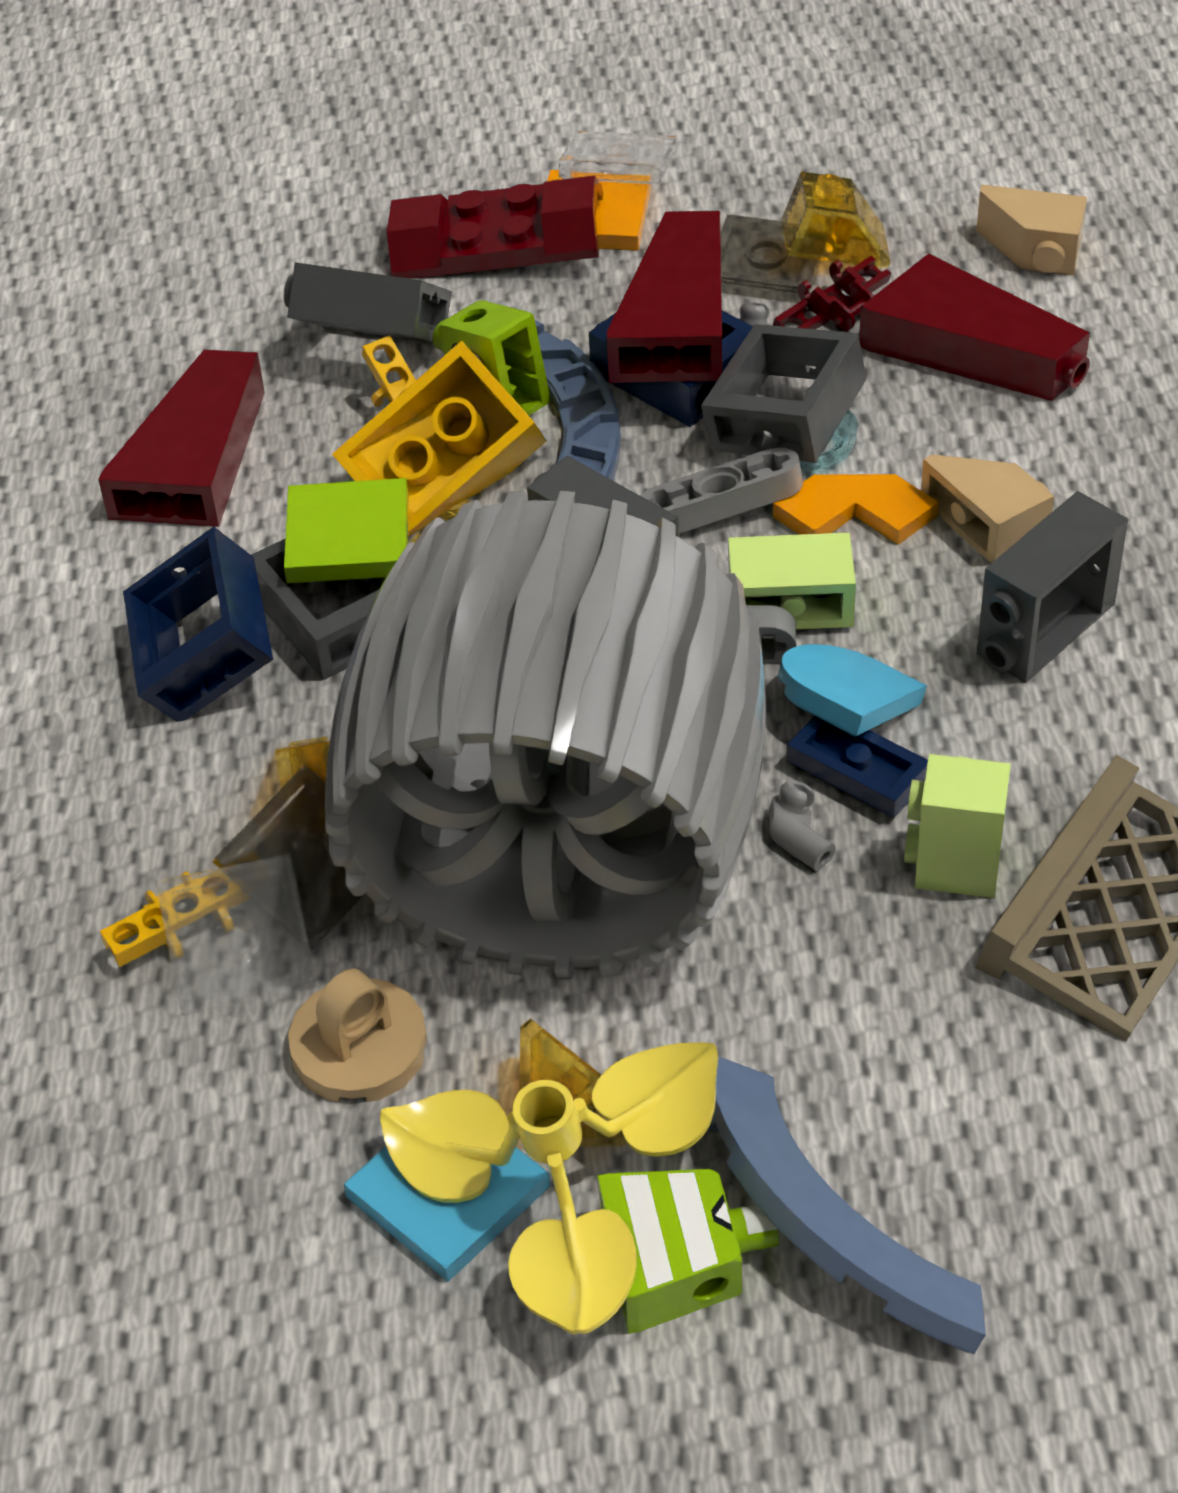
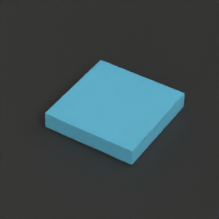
[343,1146,550,1282]

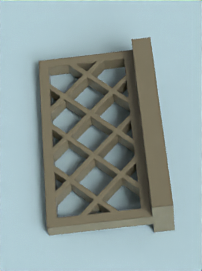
[975,755,1178,1041]

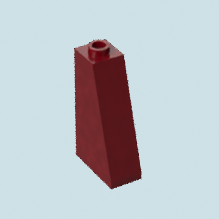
[607,210,722,383]
[859,253,1090,401]
[98,349,265,527]

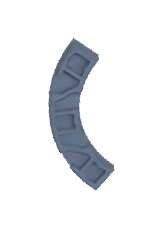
[535,320,621,481]
[709,1056,986,1354]

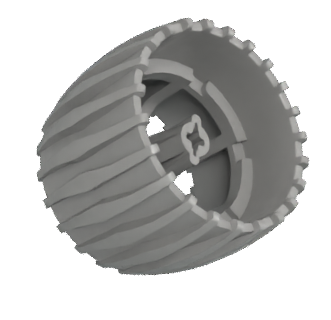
[325,491,766,979]

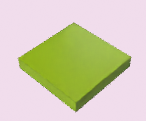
[284,478,408,583]

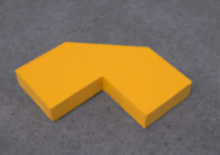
[773,474,939,545]

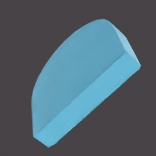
[778,644,927,737]

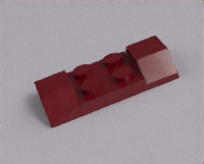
[386,175,603,278]

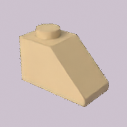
[976,184,1087,276]
[921,454,1054,563]

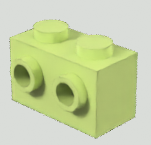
[728,532,856,629]
[904,754,1011,898]

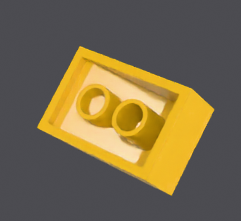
[332,341,547,537]

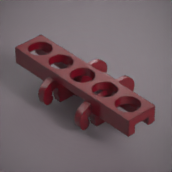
[772,256,892,331]

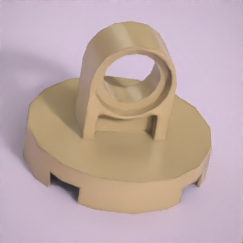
[288,968,427,1102]

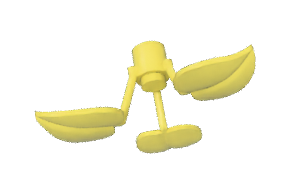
[380,1042,718,1335]

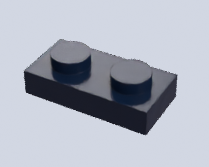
[787,716,928,818]

